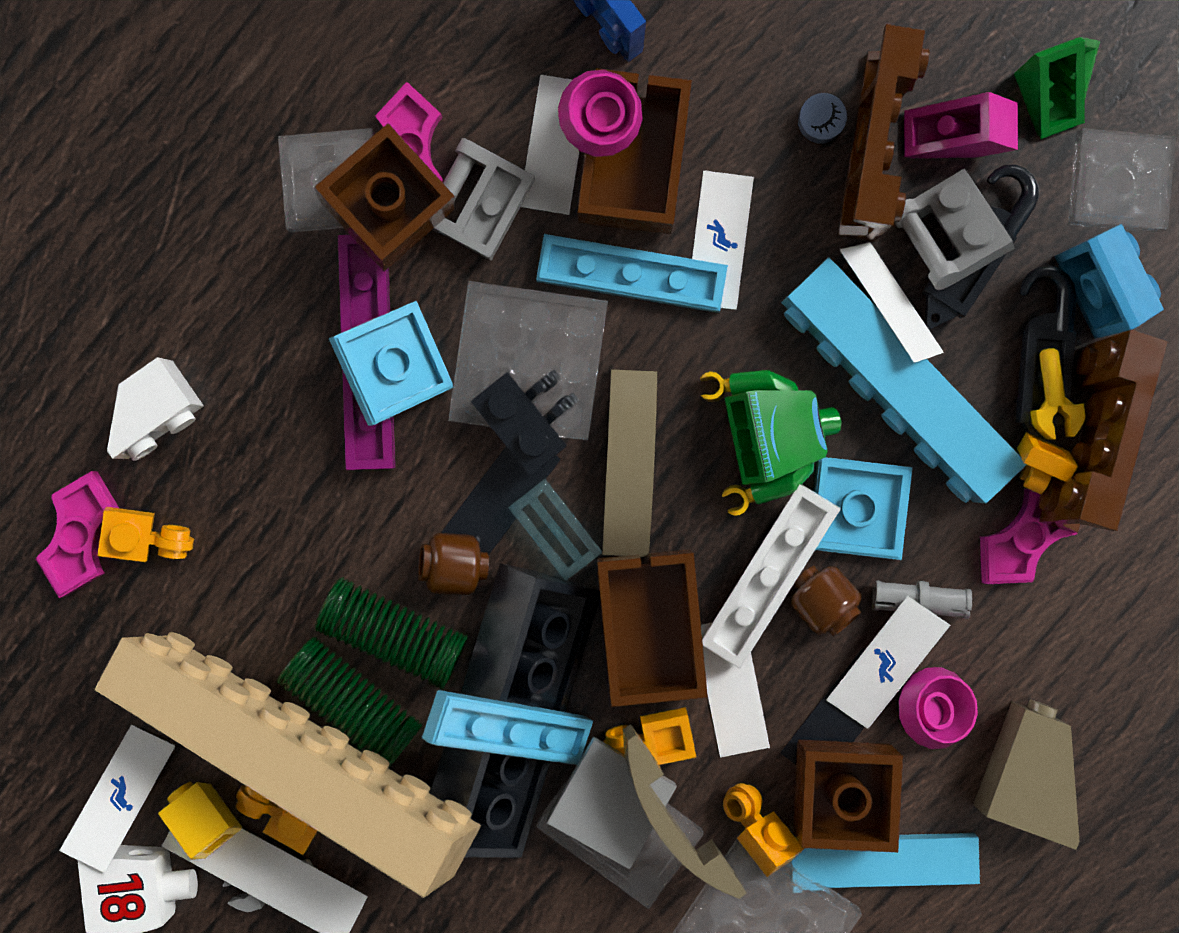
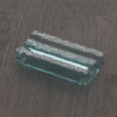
[508,479,602,581]

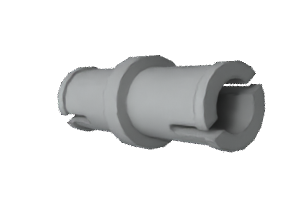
[872,581,972,619]

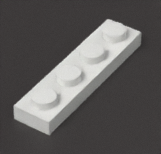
[702,485,840,669]

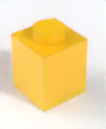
[158,782,242,859]

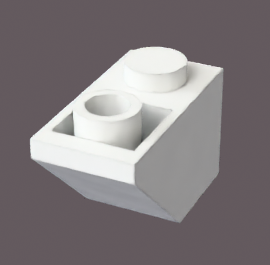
[107,357,204,461]

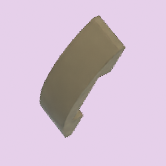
[602,369,657,557]
[623,724,747,899]

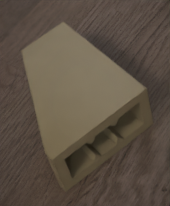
[973,699,1080,850]

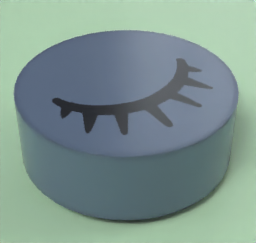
[798,93,847,144]

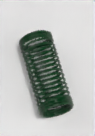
[315,577,468,690]
[277,636,423,768]

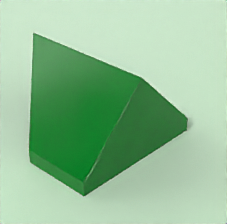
[1014,37,1100,139]

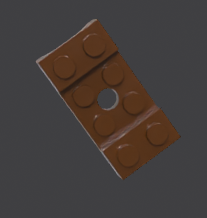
[837,24,930,242]
[1039,330,1168,533]

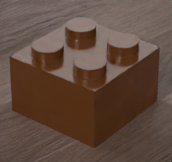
[314,123,455,272]
[793,740,903,853]

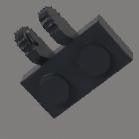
[470,369,580,476]

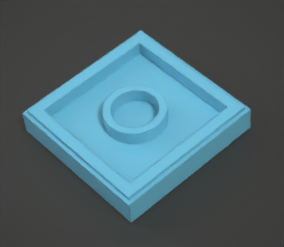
[329,301,454,426]
[813,457,912,560]

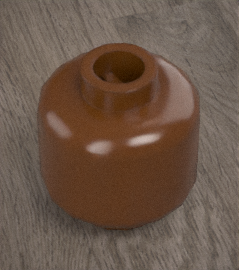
[418,533,489,595]
[791,565,862,637]

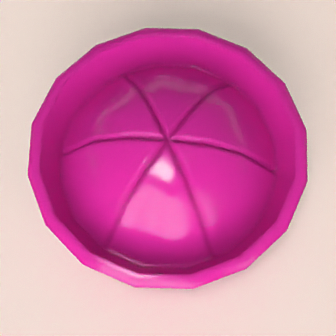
[558,70,643,157]
[898,667,978,749]

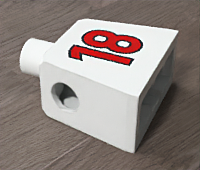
[78,845,198,933]

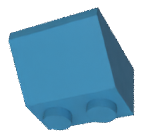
[1054,224,1164,339]

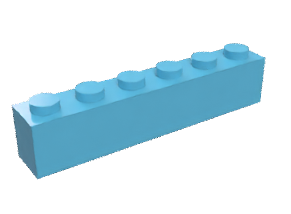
[781,258,1027,504]

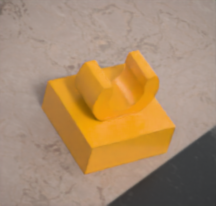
[1017,432,1078,494]

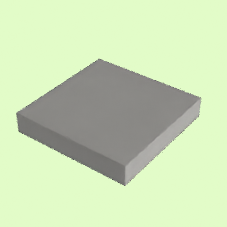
[547,736,677,870]

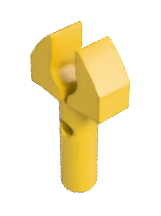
[1030,348,1086,440]

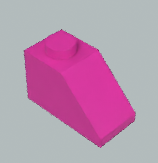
[904,92,1018,158]

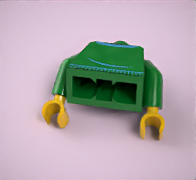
[700,370,841,516]

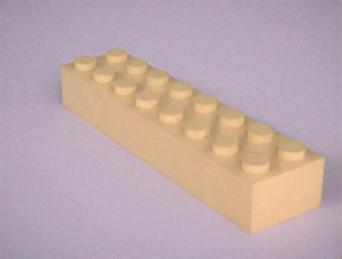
[94,632,481,897]

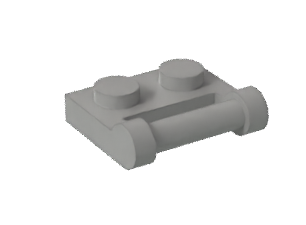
[432,138,535,261]
[894,168,1015,290]

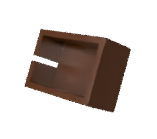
[578,68,692,234]
[597,549,708,707]

